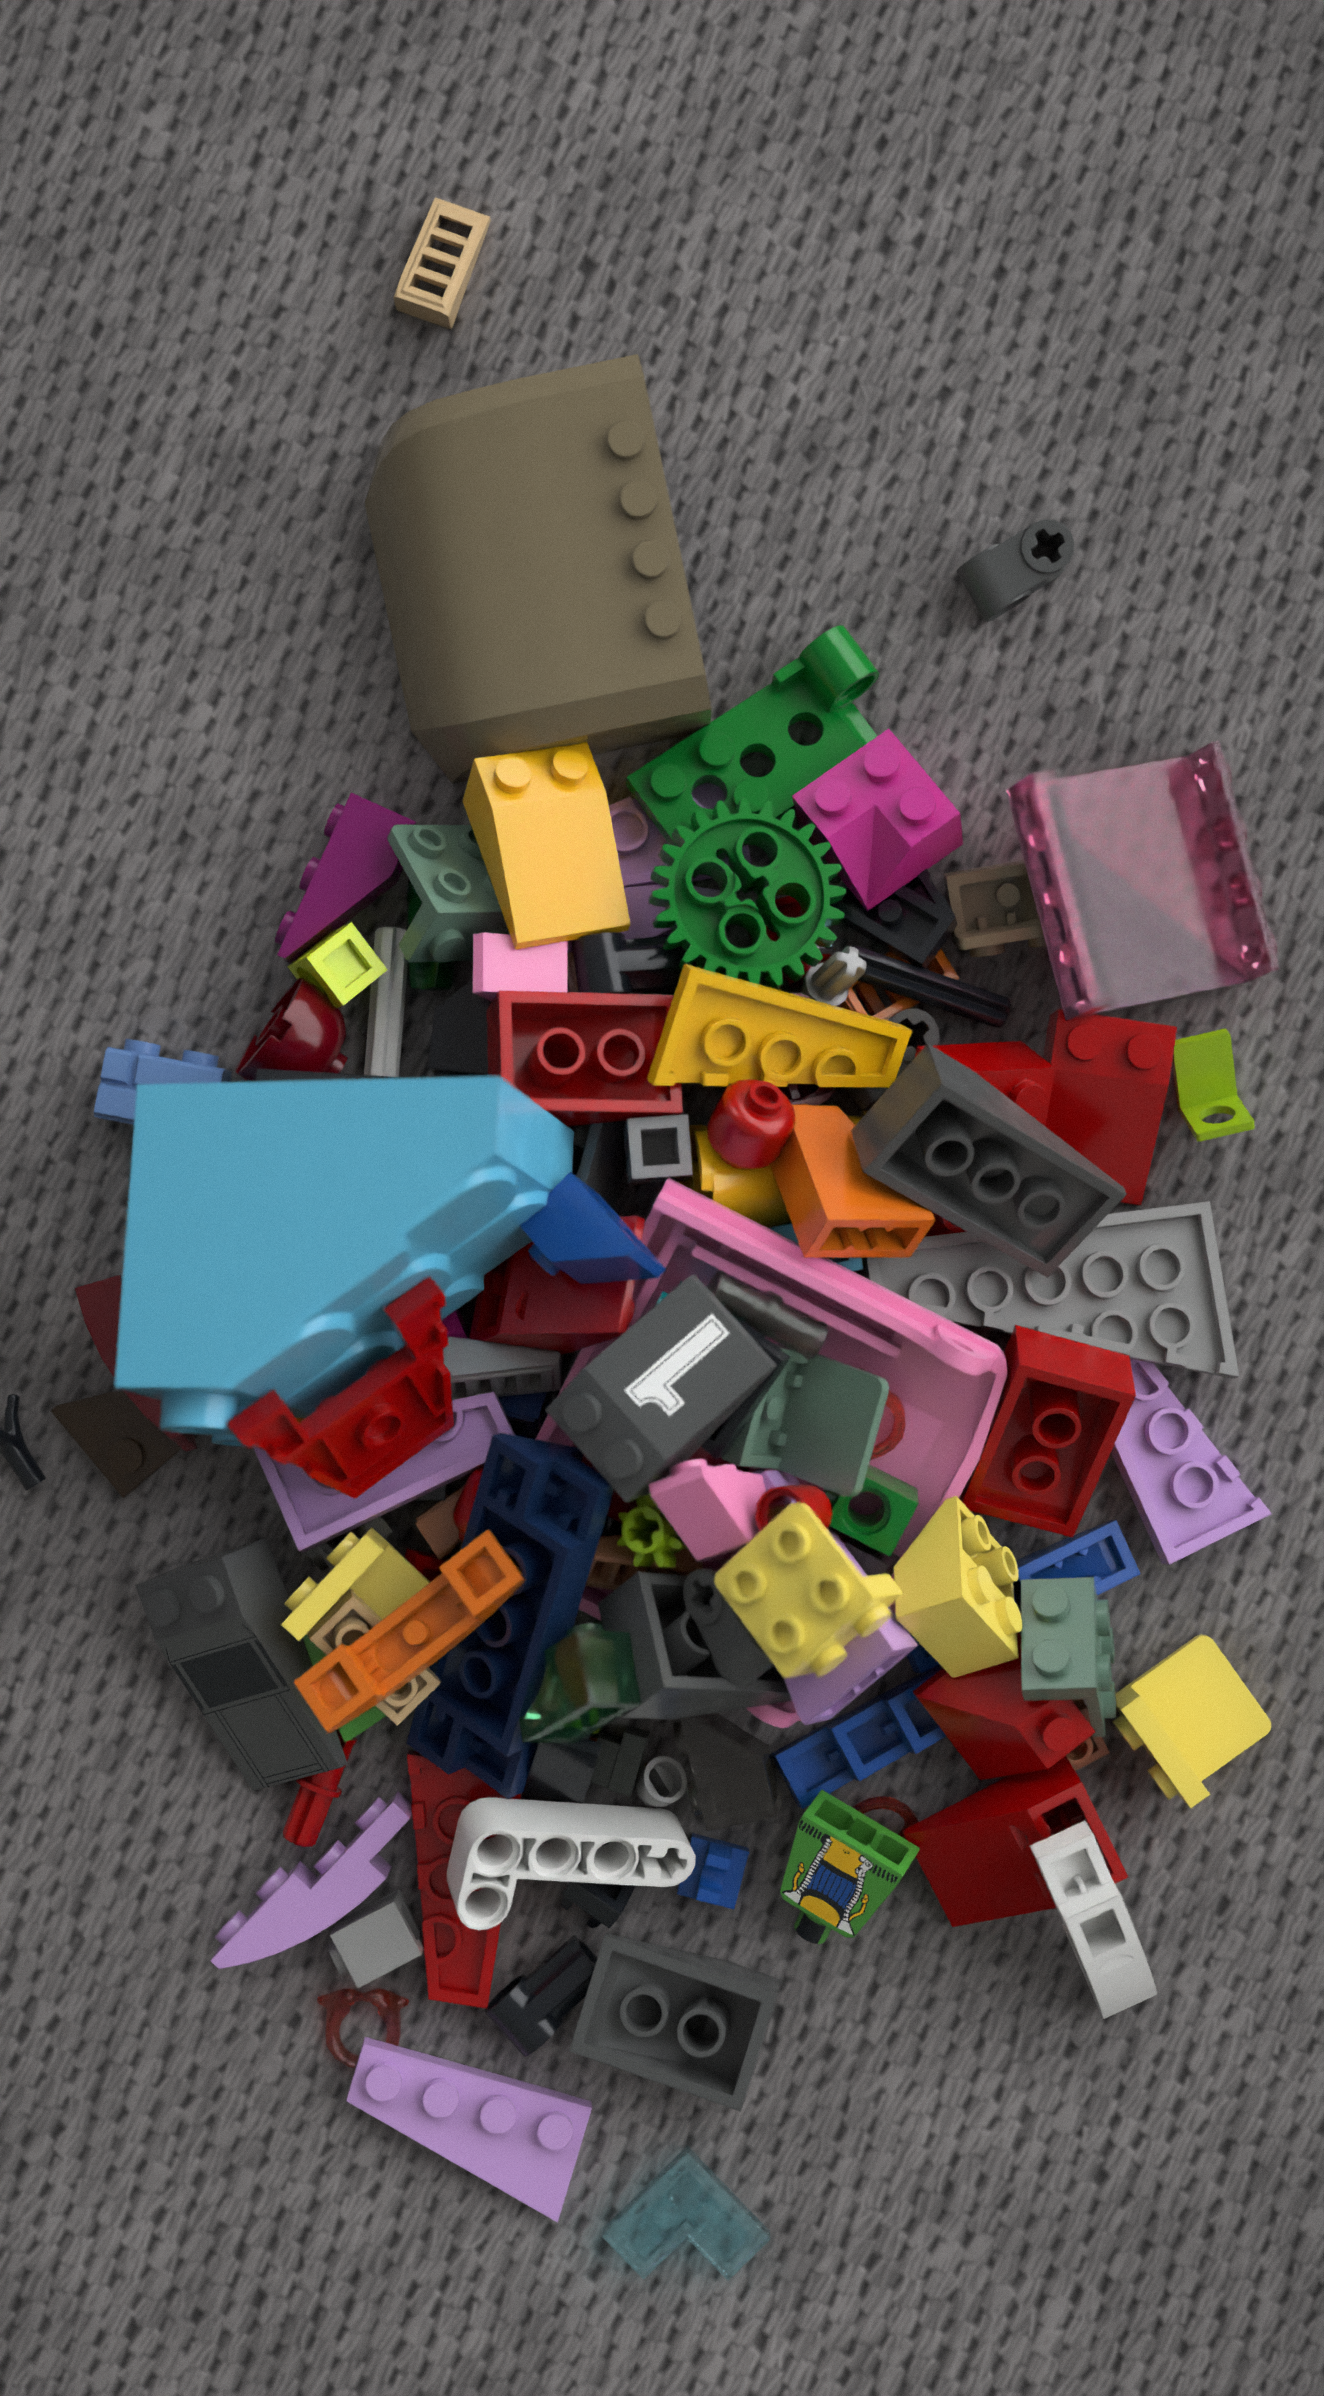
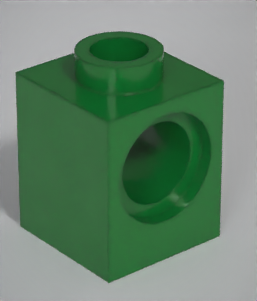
[823,1464,919,1557]

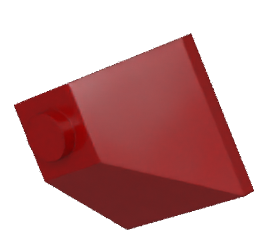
[912,1632,1096,1780]

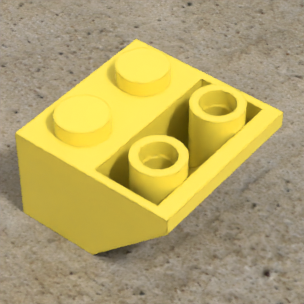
[894,1496,1022,1678]

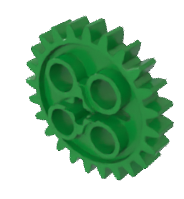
[648,797,846,990]

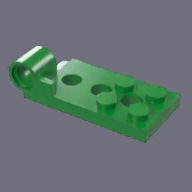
[626,625,879,878]

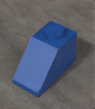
[520,1172,666,1284]

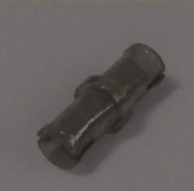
[707,1270,828,1360]

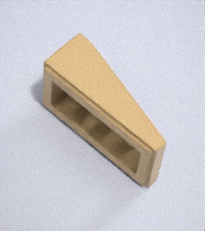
[393,197,491,330]

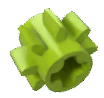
[617,1494,688,1568]

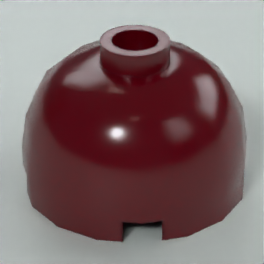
[235,978,348,1082]

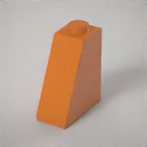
[770,1104,935,1258]

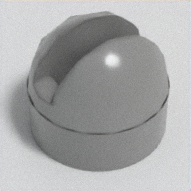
[635,1756,687,1807]

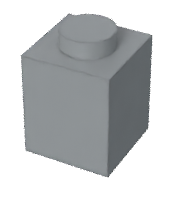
[623,1114,693,1185]
[328,1889,424,1988]

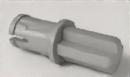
[792,946,866,1007]

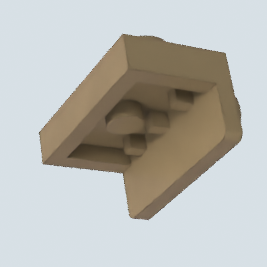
[943,860,1046,957]

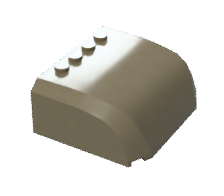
[365,354,711,784]

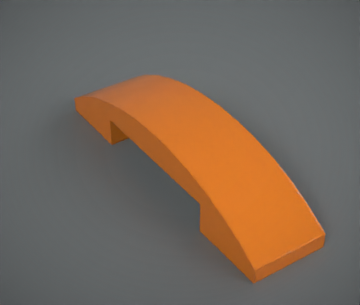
[293,1529,526,1733]

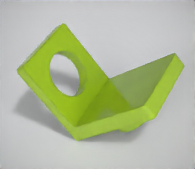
[1172,1028,1255,1142]

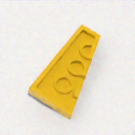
[647,964,912,1088]

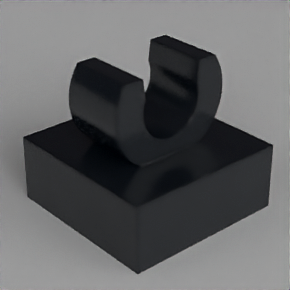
[561,1882,636,1929]

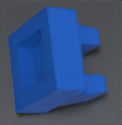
[677,1833,749,1909]

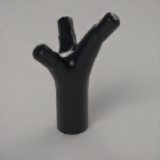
[0,1394,46,1491]

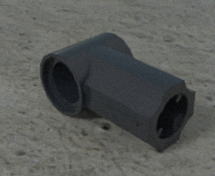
[572,932,697,994]
[484,1935,597,2057]

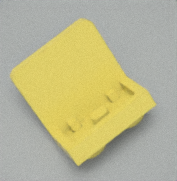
[715,1503,903,1679]
[281,1527,430,1641]
[1112,1634,1271,1808]

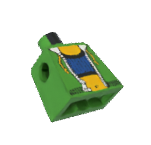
[780,1790,920,1944]

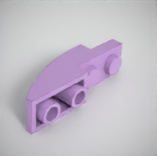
[210,1791,412,1969]

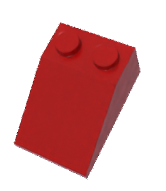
[487,990,683,1126]
[1043,1009,1177,1206]
[960,1325,1136,1538]

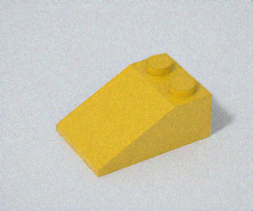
[463,743,631,950]

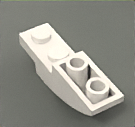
[1030,1821,1157,2019]

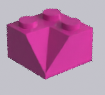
[792,728,963,912]

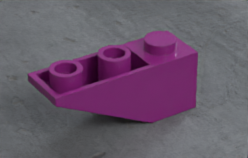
[275,793,418,964]

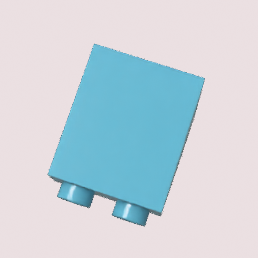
[115,1076,574,1448]

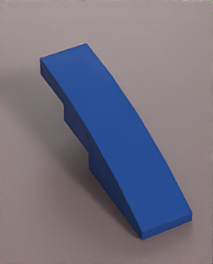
[906,1520,1141,1673]
[770,1664,946,1809]

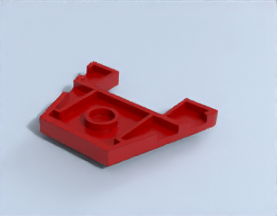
[227,1276,454,1499]

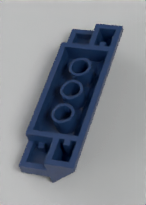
[406,1433,615,1799]

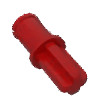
[282,1729,357,1847]

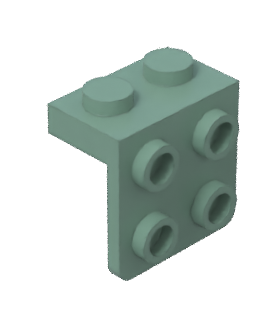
[387,825,509,963]
[722,1343,889,1497]
[1021,1577,1116,1737]

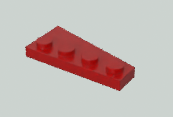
[407,1750,521,2009]

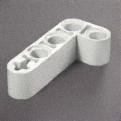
[447,1797,696,1930]

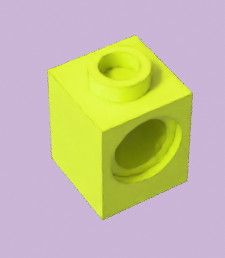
[287,922,388,1008]

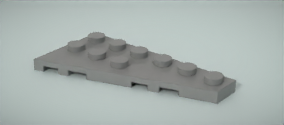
[862,1201,1239,1379]

